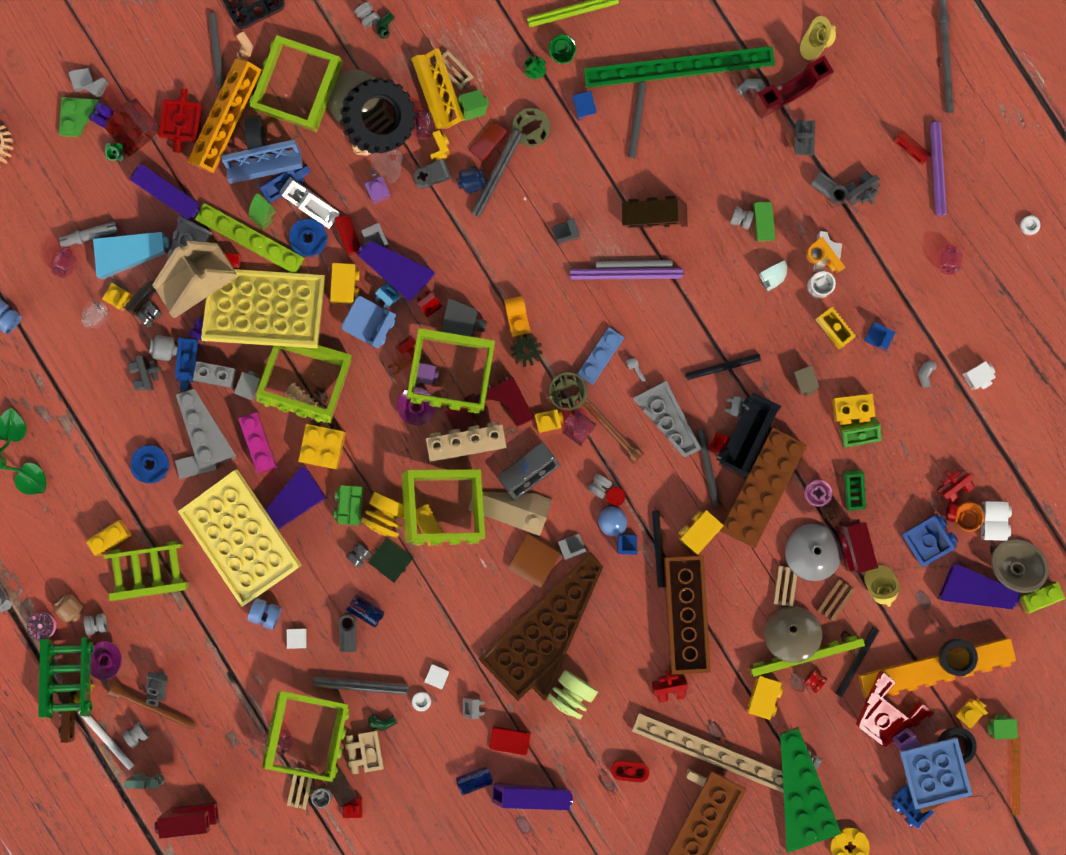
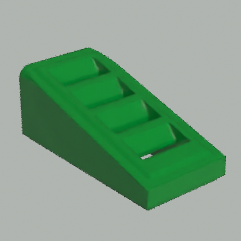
[843,469,866,511]

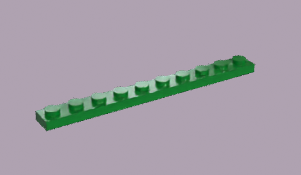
[584,46,775,89]

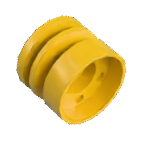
[361,492,404,538]

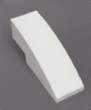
[279,177,340,228]

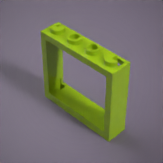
[249,35,343,132]
[407,328,495,414]
[256,345,352,423]
[402,469,485,546]
[261,691,349,782]

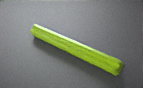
[527,0,619,27]

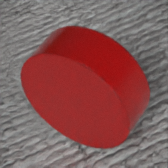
[606,487,625,506]
[945,502,958,522]

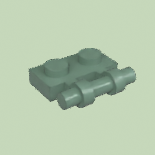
[124,772,165,789]

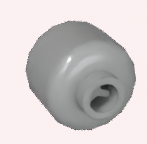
[148,335,178,361]

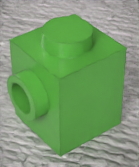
[458,90,489,121]
[987,714,1018,739]

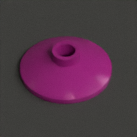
[397,387,435,425]
[91,641,122,680]

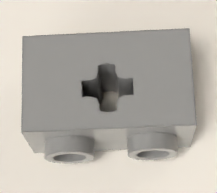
[193,361,238,389]

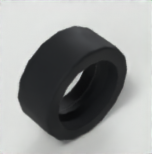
[244,115,265,150]
[938,639,978,676]
[938,727,977,764]

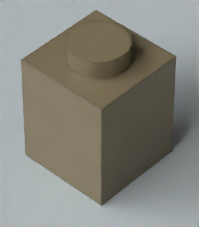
[792,366,819,396]

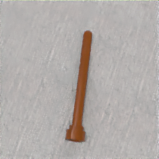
[575,391,644,464]
[107,682,196,729]

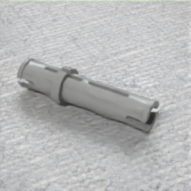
[59,221,118,249]

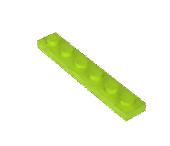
[195,203,305,273]
[749,635,865,677]

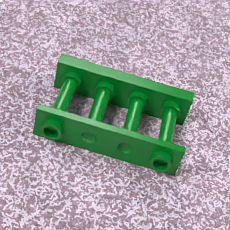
[38,637,94,719]

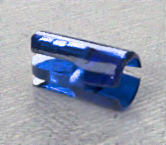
[346,594,385,628]
[456,767,494,795]

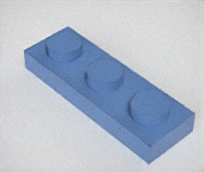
[577,327,625,386]

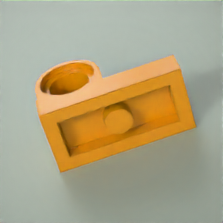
[806,237,845,274]
[504,295,531,338]

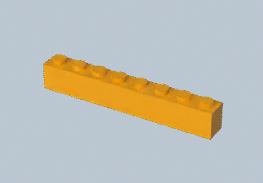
[858,637,1016,699]

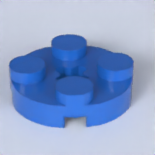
[289,219,328,258]
[130,446,170,484]

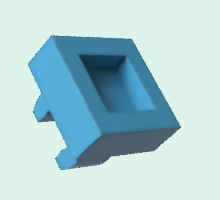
[375,283,401,309]

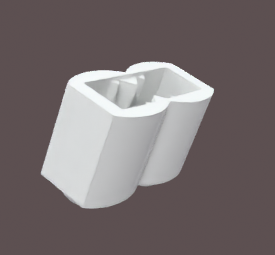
[981,501,1012,541]

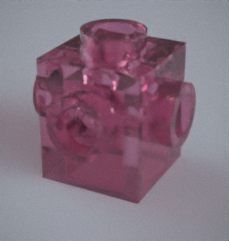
[562,411,596,446]

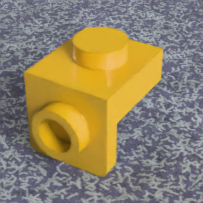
[430,130,450,162]

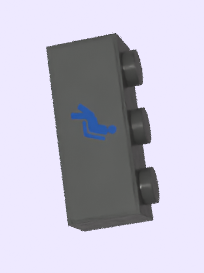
[497,442,561,500]

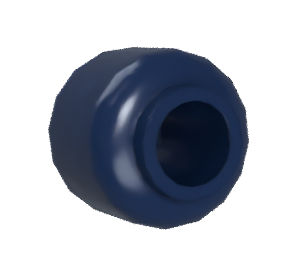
[456,166,486,194]

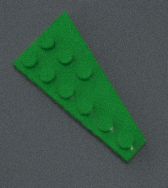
[780,727,841,853]

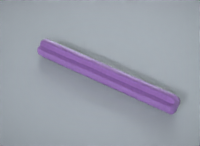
[930,122,947,216]

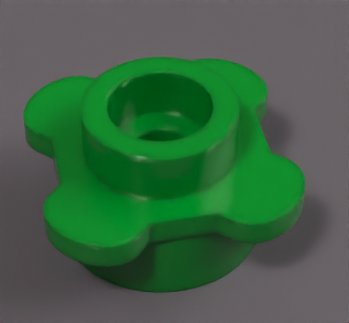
[105,142,124,161]

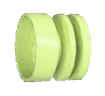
[547,670,598,720]

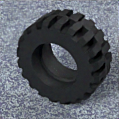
[340,78,417,154]

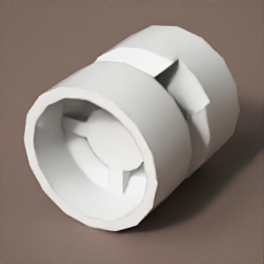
[807,271,836,299]

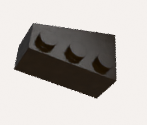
[622,196,688,228]

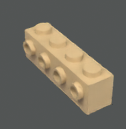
[426,422,507,462]

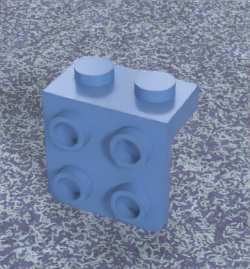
[341,296,396,348]

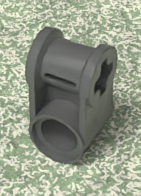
[414,159,452,189]

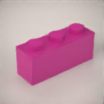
[238,412,278,474]

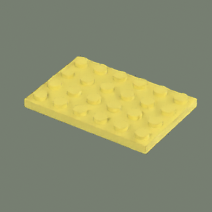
[201,269,325,348]
[178,469,302,607]

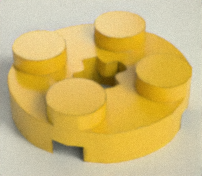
[830,827,870,855]

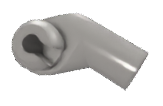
[736,78,765,96]
[918,361,937,389]

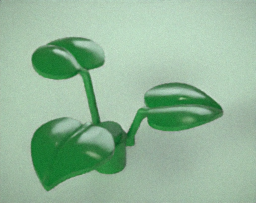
[0,408,47,495]

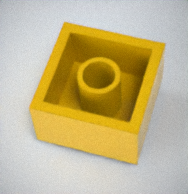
[298,424,346,470]
[678,510,724,555]

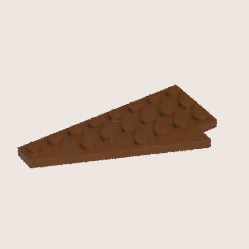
[478,553,603,701]

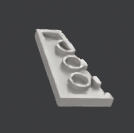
[167,215,213,261]
[632,381,702,458]

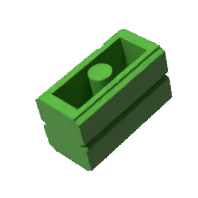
[334,485,364,525]

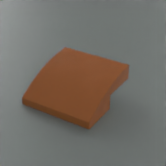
[508,533,561,588]

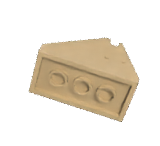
[152,241,238,318]

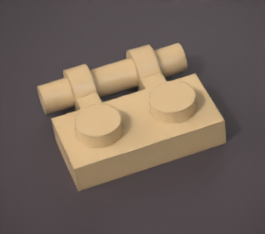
[345,730,384,775]

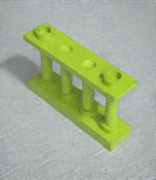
[103,541,190,601]

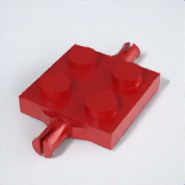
[159,88,202,153]

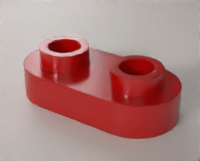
[611,760,649,783]

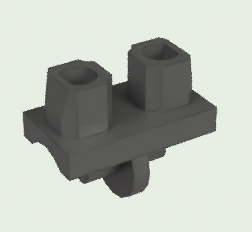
[794,120,815,156]
[845,171,880,206]
[128,355,162,391]
[146,672,168,707]

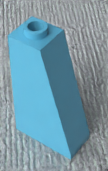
[93,232,169,279]

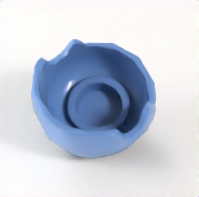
[597,506,628,537]

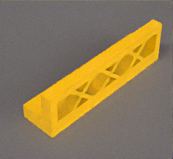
[411,48,465,129]

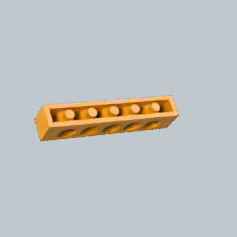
[187,59,262,173]

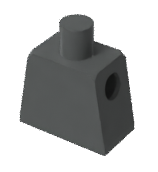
[441,299,487,337]

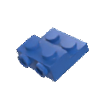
[902,513,958,567]

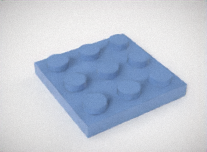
[899,737,972,810]

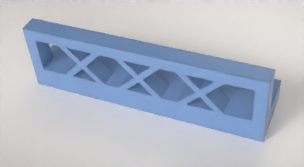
[221,139,303,184]

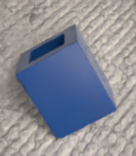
[572,91,597,121]
[864,322,896,351]
[617,535,638,555]

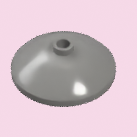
[785,524,842,581]

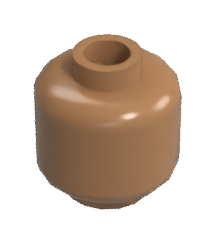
[53,594,83,623]

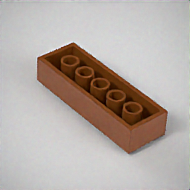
[720,428,807,548]
[664,555,711,675]

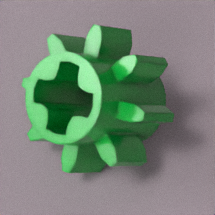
[523,55,547,80]

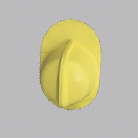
[800,16,836,60]
[864,565,900,607]

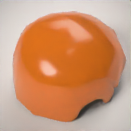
[955,502,985,532]

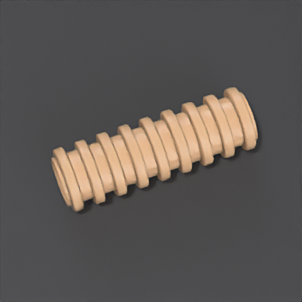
[284,382,328,427]

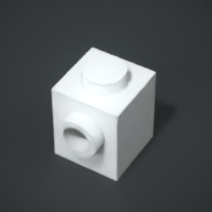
[962,361,996,390]

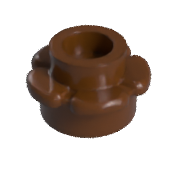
[820,504,836,522]

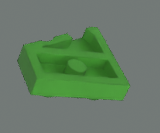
[59,97,100,137]

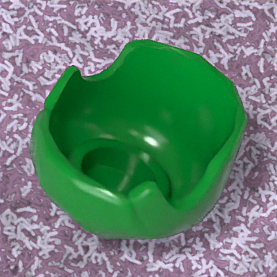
[548,34,577,64]

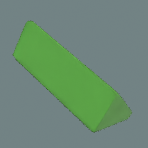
[753,202,776,242]
[840,418,882,448]

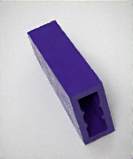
[128,164,199,219]
[358,241,435,302]
[265,466,327,530]
[937,564,1020,609]
[492,783,573,810]

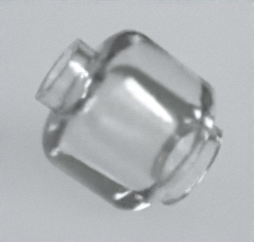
[80,301,110,329]

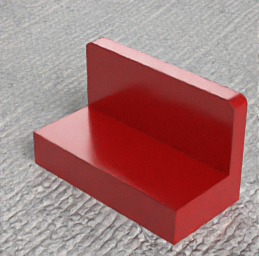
[489,726,531,755]

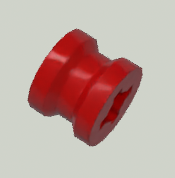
[803,669,827,693]

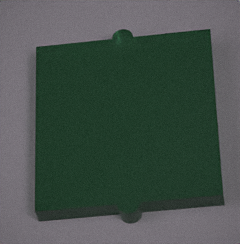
[368,538,413,583]

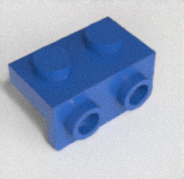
[890,783,934,830]

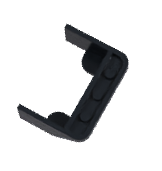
[716,393,781,479]

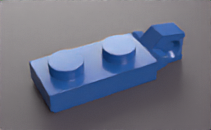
[259,164,311,204]
[175,337,199,391]

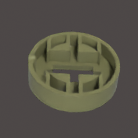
[512,108,551,147]
[549,372,588,411]

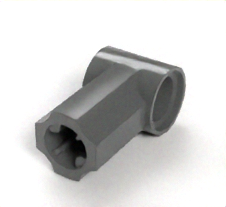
[810,172,848,206]
[338,613,357,652]

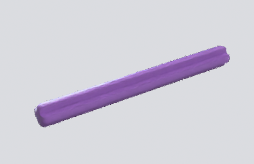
[570,268,683,280]

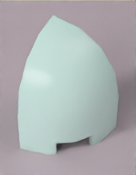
[759,260,787,291]

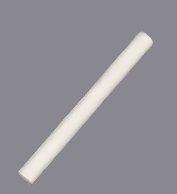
[78,711,134,770]

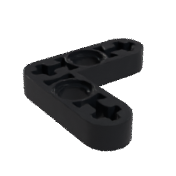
[223,0,285,29]

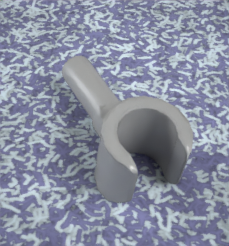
[626,358,646,382]

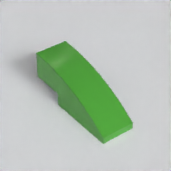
[248,193,276,231]

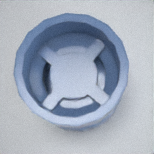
[0,299,22,335]
[247,598,282,631]

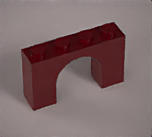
[752,55,834,119]
[445,376,534,432]
[835,519,878,573]
[155,802,219,839]

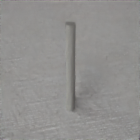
[596,260,673,269]

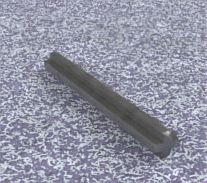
[471,130,523,217]
[313,676,409,695]

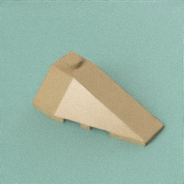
[468,492,553,536]

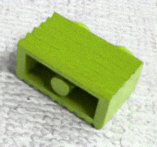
[1019,581,1065,613]

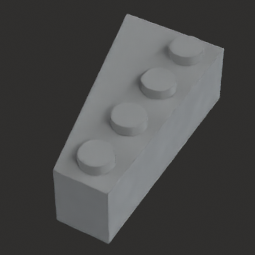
[176,389,237,470]

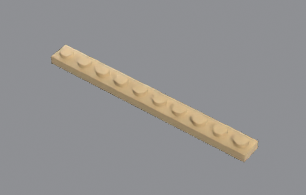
[632,713,783,793]

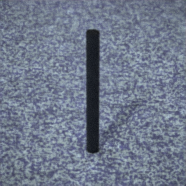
[685,354,761,381]
[652,511,665,588]
[835,627,880,697]

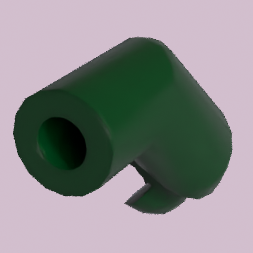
[376,11,395,39]
[368,715,398,731]

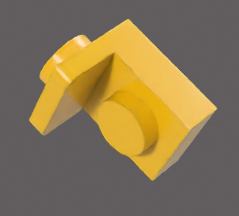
[102,283,133,311]
[535,409,564,433]
[955,698,988,729]

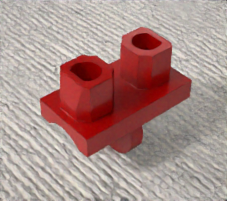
[937,469,975,503]
[651,670,689,703]

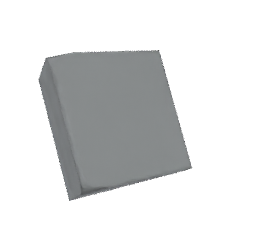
[68,68,93,92]
[84,77,109,99]

